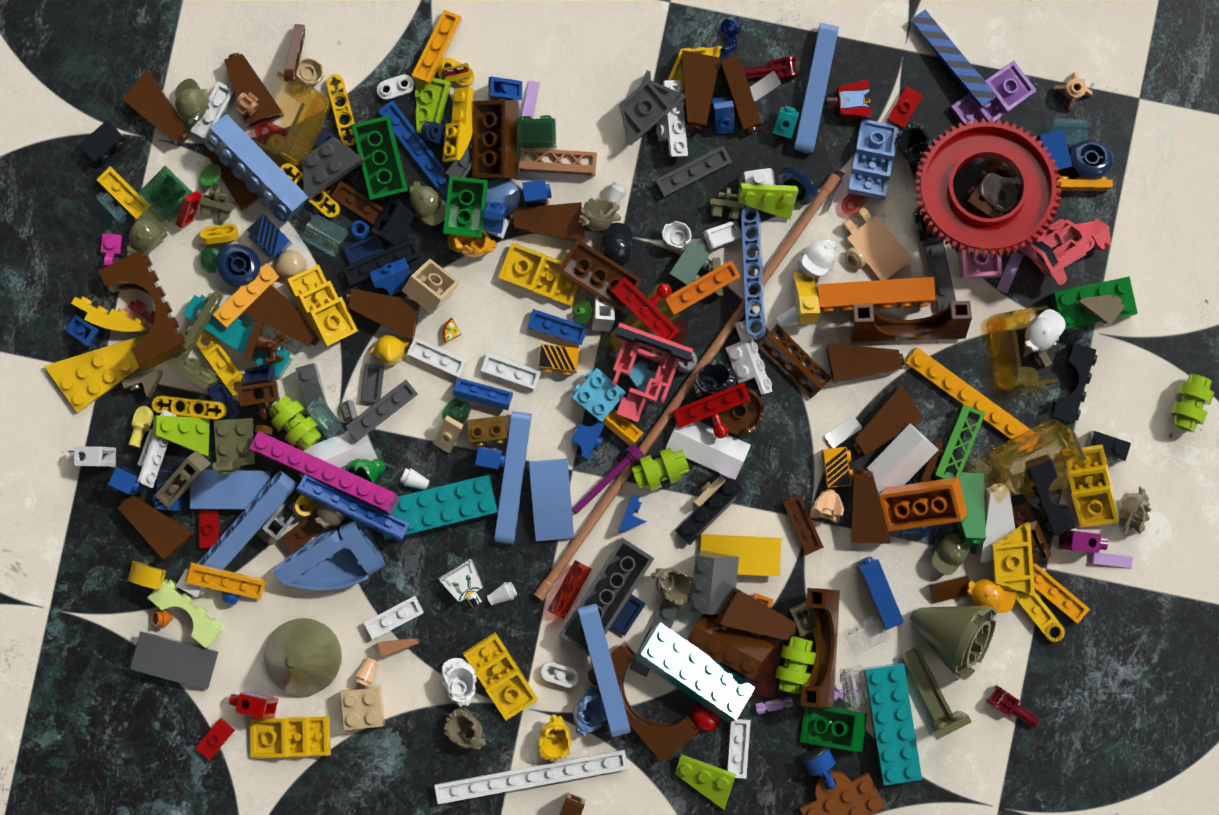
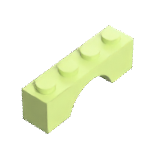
[148,579,224,648]

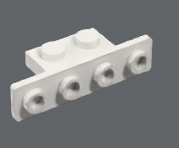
[656,80,688,157]
[726,320,772,395]
[137,410,176,488]

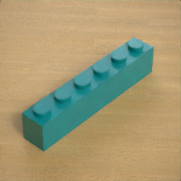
[182,295,293,378]

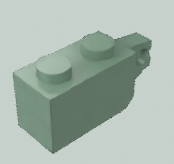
[669,235,710,286]

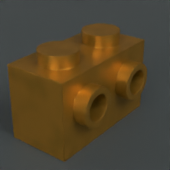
[467,415,508,446]

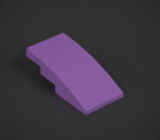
[949,60,1037,126]

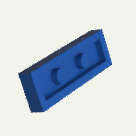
[527,309,588,345]
[453,378,513,410]

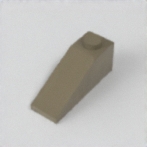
[155,451,211,509]

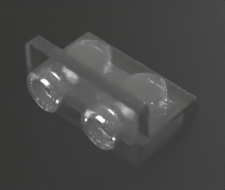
[844,616,889,656]
[839,665,869,708]

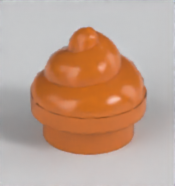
[152,609,173,628]

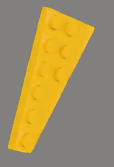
[44,334,148,413]

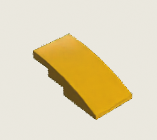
[498,242,580,307]
[284,265,358,347]
[1063,444,1119,528]
[700,534,782,576]
[463,632,538,720]
[250,716,331,758]

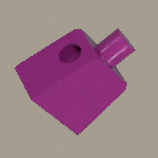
[1058,530,1108,553]

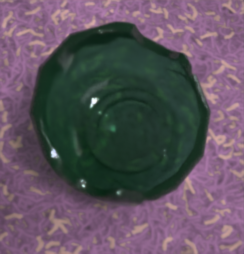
[198,245,223,274]
[441,397,471,424]

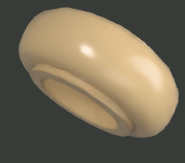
[845,248,866,270]

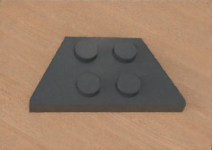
[619,79,687,146]
[303,137,366,200]

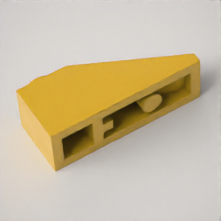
[793,272,820,324]

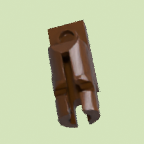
[1012,502,1052,563]

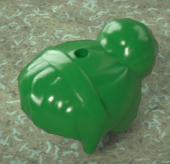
[344,458,385,484]

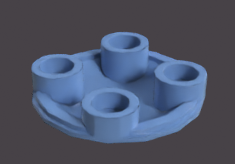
[485,178,520,216]

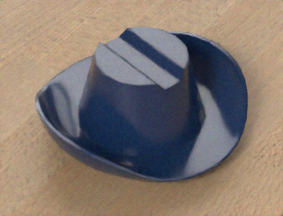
[1070,140,1114,180]
[777,167,818,206]
[216,244,261,287]

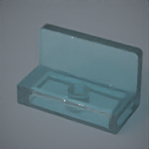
[1050,118,1092,145]
[301,214,349,257]
[306,396,345,439]

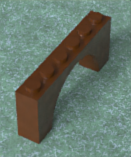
[99,250,186,371]
[849,301,972,342]
[801,588,840,707]
[587,641,699,763]

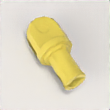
[128,406,154,448]

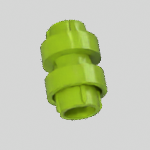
[1170,374,1214,432]
[268,396,321,451]
[632,448,690,491]
[775,636,816,694]

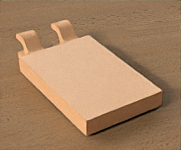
[842,207,912,280]

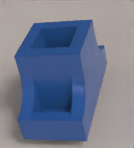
[712,96,735,135]
[483,201,508,233]
[370,258,411,296]
[571,421,605,459]

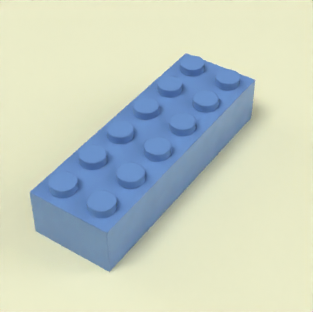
[204,114,308,224]

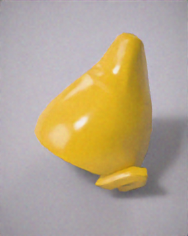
[369,335,409,366]

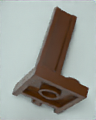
[962,158,1005,218]

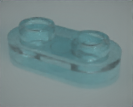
[96,191,128,224]

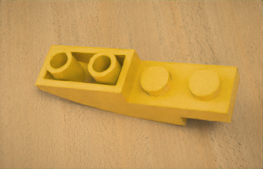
[443,87,474,162]
[71,296,149,333]

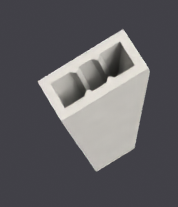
[977,484,1015,563]

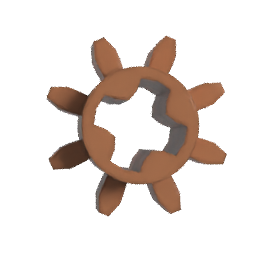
[235,92,259,116]

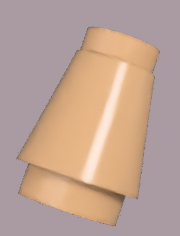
[355,657,378,687]

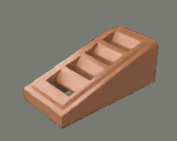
[377,638,420,658]

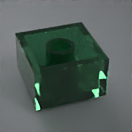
[517,115,557,149]
[138,166,193,222]

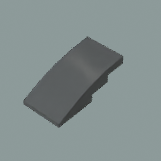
[129,631,218,689]

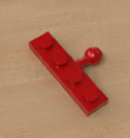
[611,277,680,341]
[672,383,751,439]

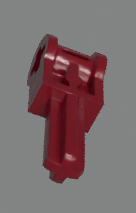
[744,56,799,80]
[985,685,1039,728]

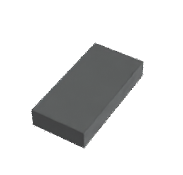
[360,364,385,404]

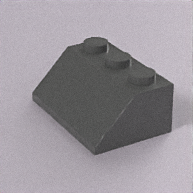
[690,551,739,615]

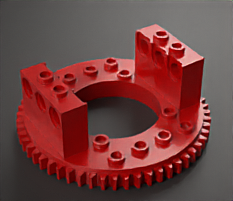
[914,118,1062,258]

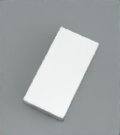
[703,220,742,250]

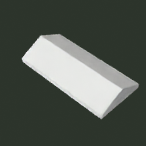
[665,422,751,480]
[867,423,939,494]
[299,431,378,478]

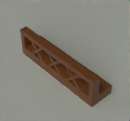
[757,324,831,399]

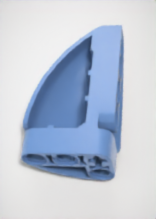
[273,518,385,590]

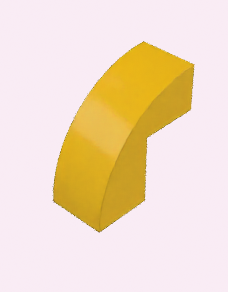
[128,561,166,590]

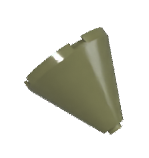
[910,605,997,680]
[264,618,342,696]

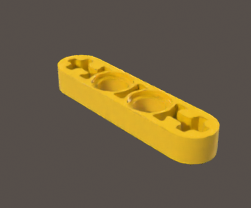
[327,74,356,147]
[280,163,341,219]
[152,396,227,419]

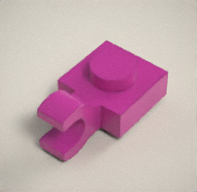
[101,233,123,267]

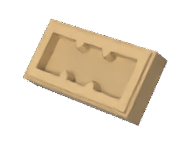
[433,416,464,453]
[694,475,726,507]

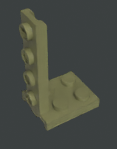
[167,291,223,390]
[212,418,256,474]
[900,646,972,740]

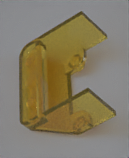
[252,71,332,166]
[986,306,1059,390]
[989,419,1086,495]

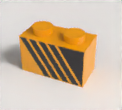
[538,344,580,375]
[822,447,853,488]

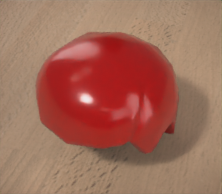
[690,704,721,732]

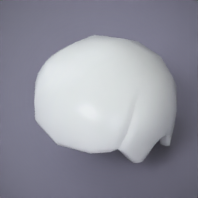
[662,221,692,250]

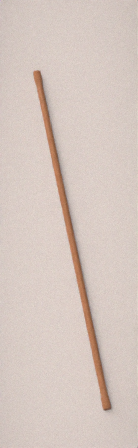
[534,173,841,600]

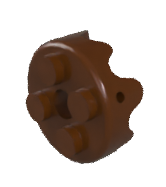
[719,388,764,435]

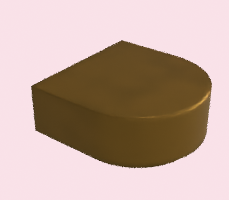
[255,425,277,437]

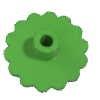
[199,163,221,188]
[572,298,594,325]

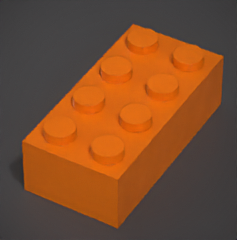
[879,477,968,532]

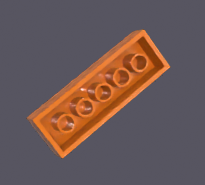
[816,277,936,314]

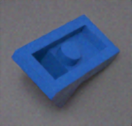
[488,76,522,101]
[65,314,101,346]
[618,495,647,532]

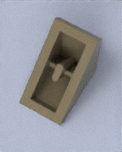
[788,601,816,636]

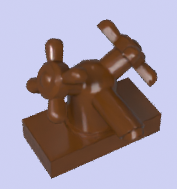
[243,320,290,364]
[237,381,280,419]

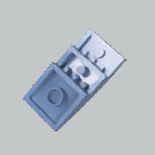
[847,119,899,201]
[529,458,574,541]
[189,470,271,509]

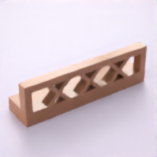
[519,148,597,176]

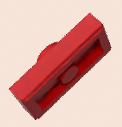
[887,86,923,128]
[176,191,202,228]
[199,509,220,548]
[195,718,235,760]

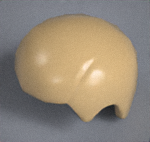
[296,57,324,87]
[276,250,307,279]

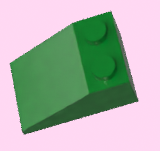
[443,176,488,238]
[800,706,867,752]

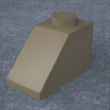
[1076,295,1125,326]

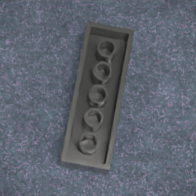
[559,537,654,655]

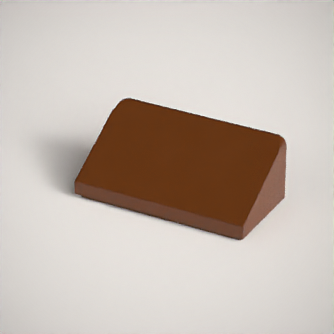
[929,575,970,603]

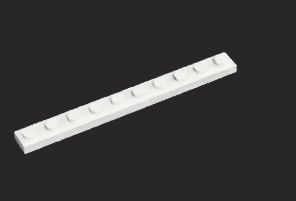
[434,749,628,804]

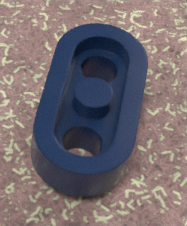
[421,121,446,146]

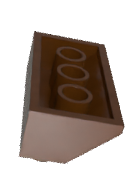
[472,100,518,178]
[687,614,775,680]

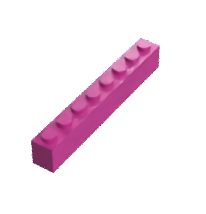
[250,431,399,515]

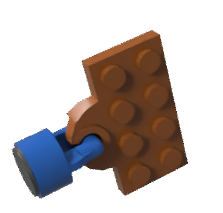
[799,746,886,815]

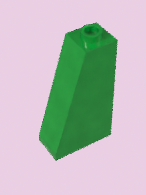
[944,472,986,547]

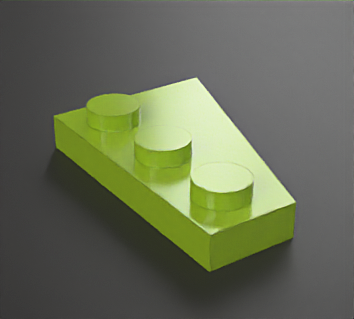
[414,78,452,134]
[737,183,798,220]
[153,415,210,456]
[675,754,736,810]

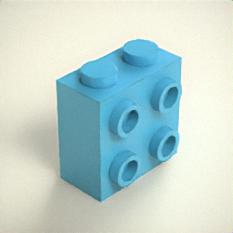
[572,368,626,423]

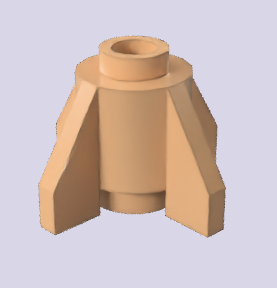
[1053,72,1092,111]
[810,489,844,524]

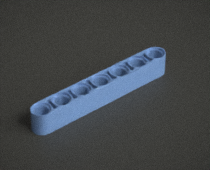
[794,23,839,154]
[741,206,766,339]
[494,411,532,545]
[197,471,297,570]
[577,603,631,737]

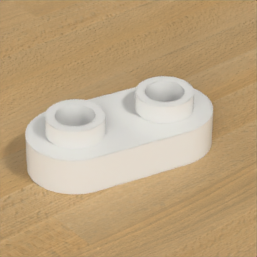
[377,75,415,101]
[541,662,579,687]

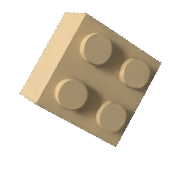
[402,259,460,314]
[340,686,385,730]

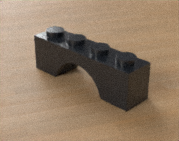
[1049,343,1097,424]
[1025,454,1077,536]

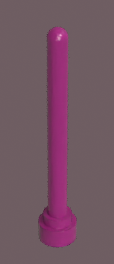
[572,444,644,514]

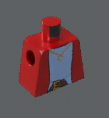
[826,80,871,119]
[229,692,279,719]

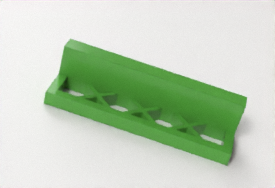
[934,405,986,480]

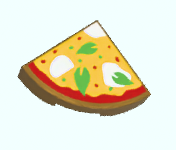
[442,318,462,344]

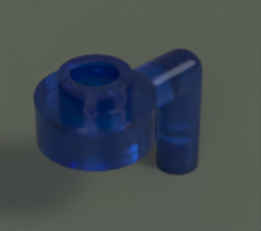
[720,17,741,55]

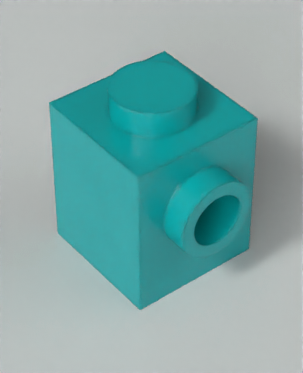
[773,106,799,138]

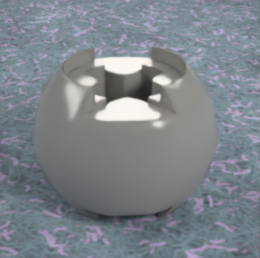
[676,352,698,373]

